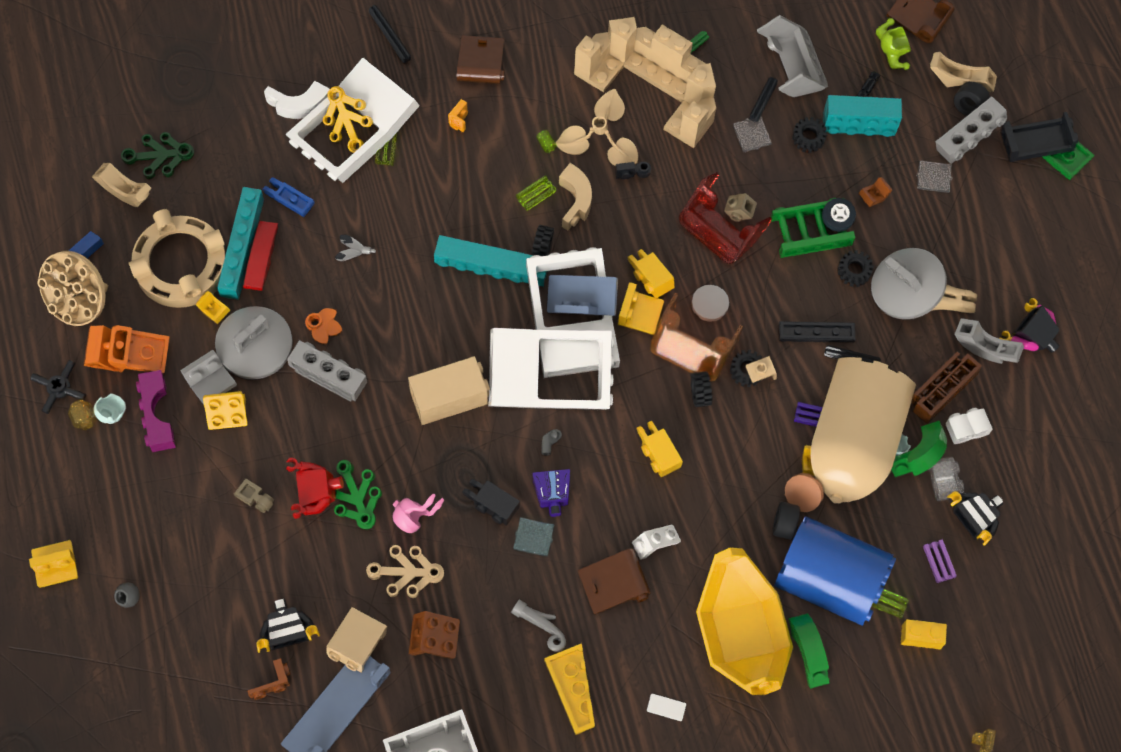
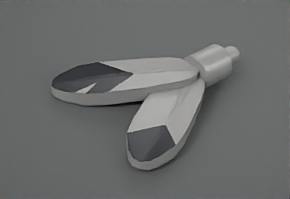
[335,235,376,261]

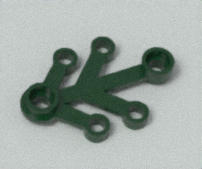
[121,132,194,179]

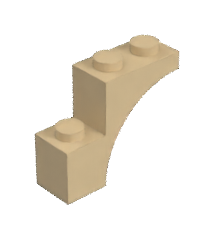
[930,52,997,92]

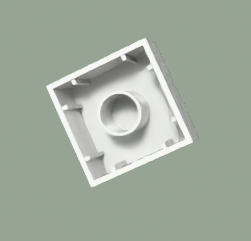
[383,710,478,752]

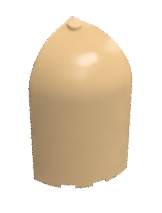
[811,357,916,503]

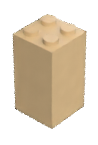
[408,356,490,425]

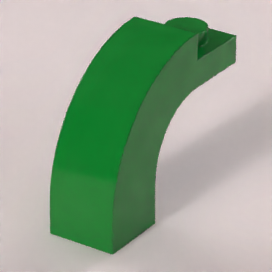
[891,420,947,477]
[789,613,829,689]

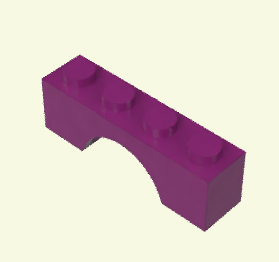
[136,370,176,452]

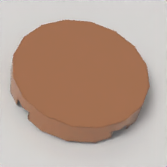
[785,473,824,512]

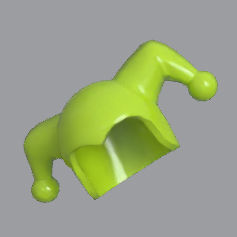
[876,18,911,70]

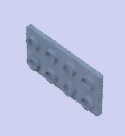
[547,275,618,316]

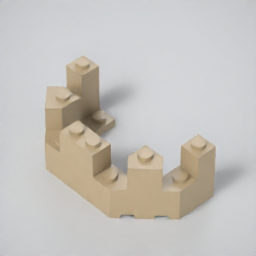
[574,17,716,148]

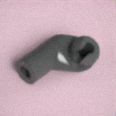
[541,429,562,456]

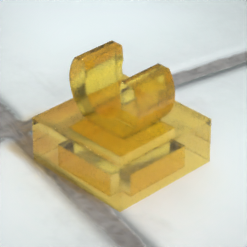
[972,729,996,752]

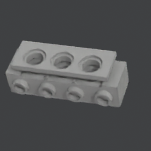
[287,340,367,401]

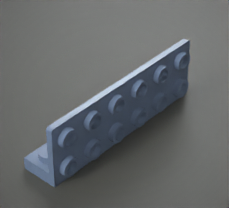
[281,656,391,752]

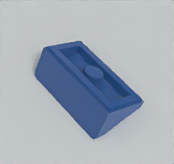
[68,231,104,258]

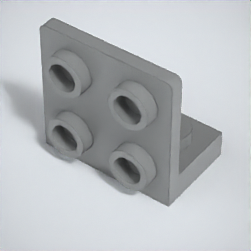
[180,350,237,405]

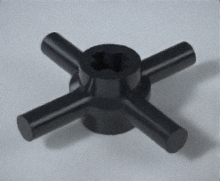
[31,360,86,414]

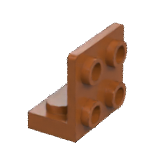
[409,611,460,659]

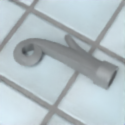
[511,599,566,652]

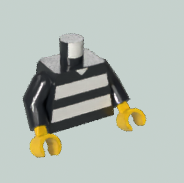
[947,491,1003,546]
[256,599,320,653]

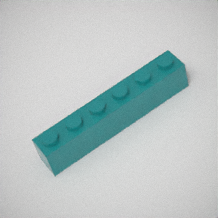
[217,187,264,300]
[434,235,547,287]

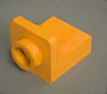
[448,99,468,132]

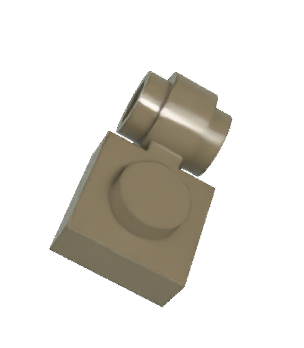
[234,479,274,513]

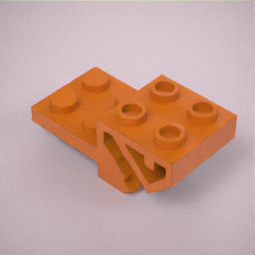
[84,325,169,375]

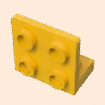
[618,282,664,334]

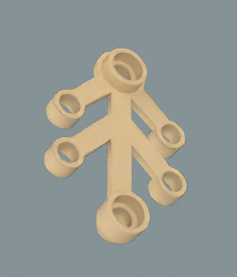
[366,545,444,598]

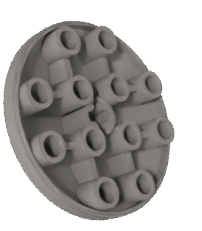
[871,248,947,319]
[215,306,293,379]

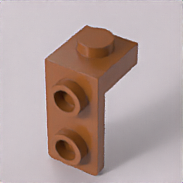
[247,658,291,700]

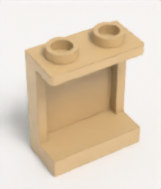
[327,607,387,673]

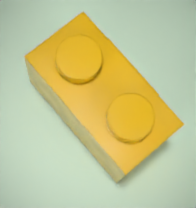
[901,619,947,649]

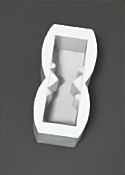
[946,408,993,444]

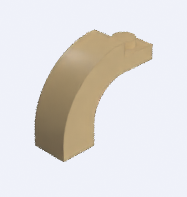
[92,163,151,207]
[559,163,592,230]

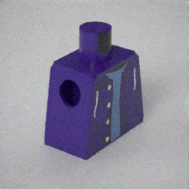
[532,469,570,517]

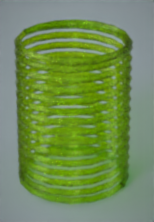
[537,130,557,153]

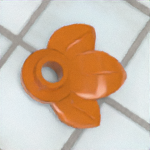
[305,308,342,344]

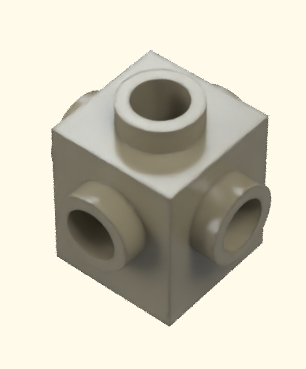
[724,193,757,221]

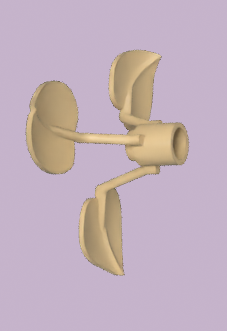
[556,89,638,166]

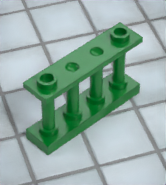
[770,198,855,258]

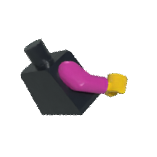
[999,298,1059,353]

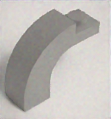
[955,318,1024,364]

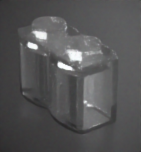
[929,457,965,501]

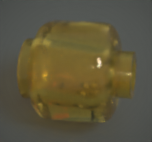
[68,400,97,430]

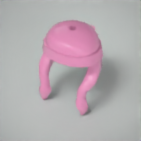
[392,494,444,533]

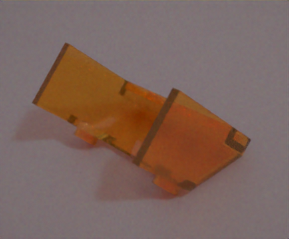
[650,293,743,381]

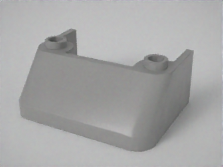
[757,15,828,97]

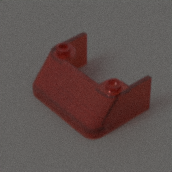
[679,172,772,264]

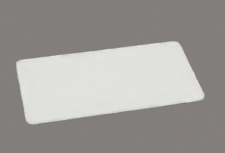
[647,694,686,721]

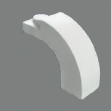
[264,81,330,119]

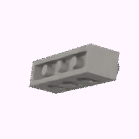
[935,96,1007,164]

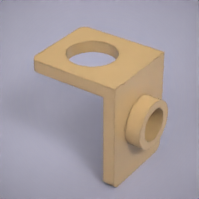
[746,356,777,383]

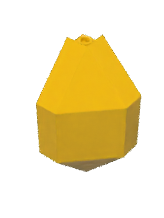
[696,548,793,695]

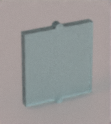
[514,518,554,556]

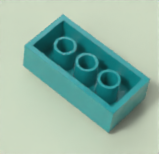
[823,95,902,137]

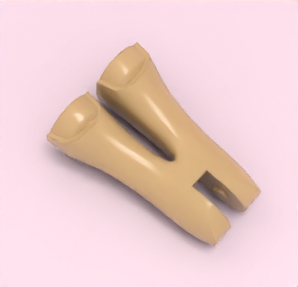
[931,285,977,313]

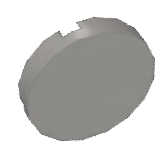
[691,285,729,322]

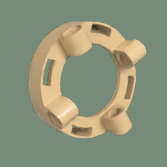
[128,209,226,308]

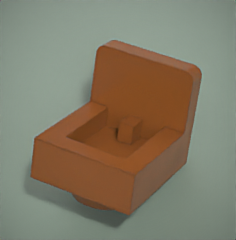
[859,177,892,207]

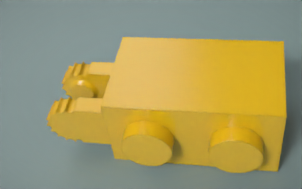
[628,249,675,299]
[637,421,683,477]

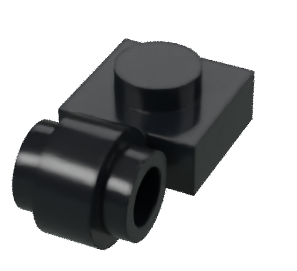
[615,161,651,179]

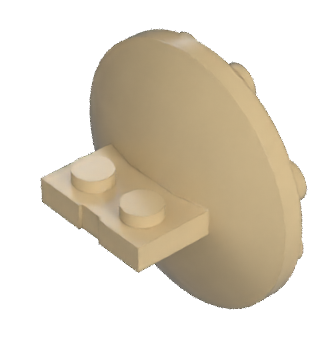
[38,251,109,326]

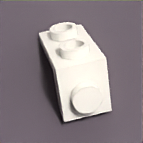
[632,525,681,560]

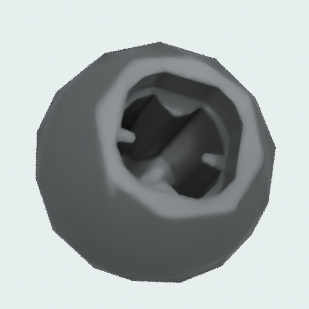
[114,582,140,608]

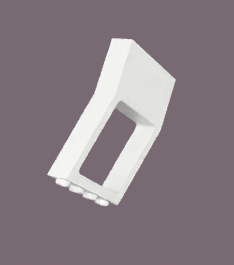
[286,58,420,183]
[526,247,620,378]
[488,328,614,410]

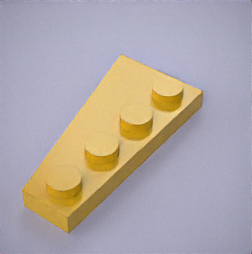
[544,643,595,735]

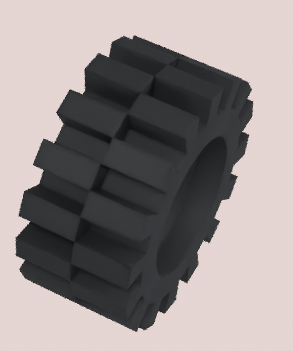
[792,117,827,153]
[532,225,554,257]
[838,250,873,287]
[730,350,762,387]
[690,371,712,407]

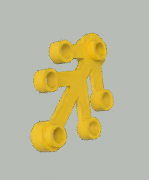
[323,86,373,153]

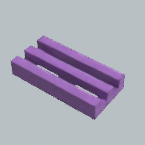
[923,539,957,583]

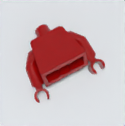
[286,458,344,519]

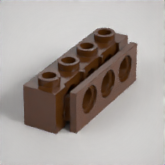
[911,351,982,424]

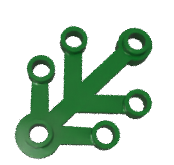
[334,460,382,529]

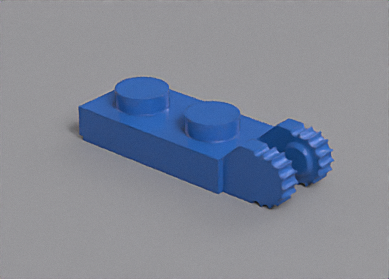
[263,177,315,217]

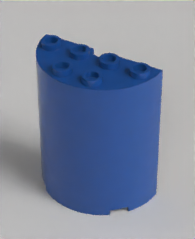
[774,516,896,626]

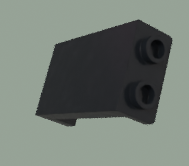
[1000,112,1078,162]

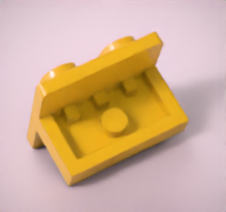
[203,391,247,430]
[29,540,78,588]

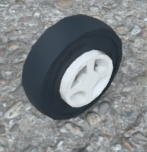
[822,198,856,232]

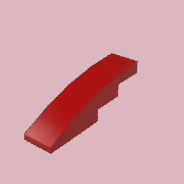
[243,221,278,291]

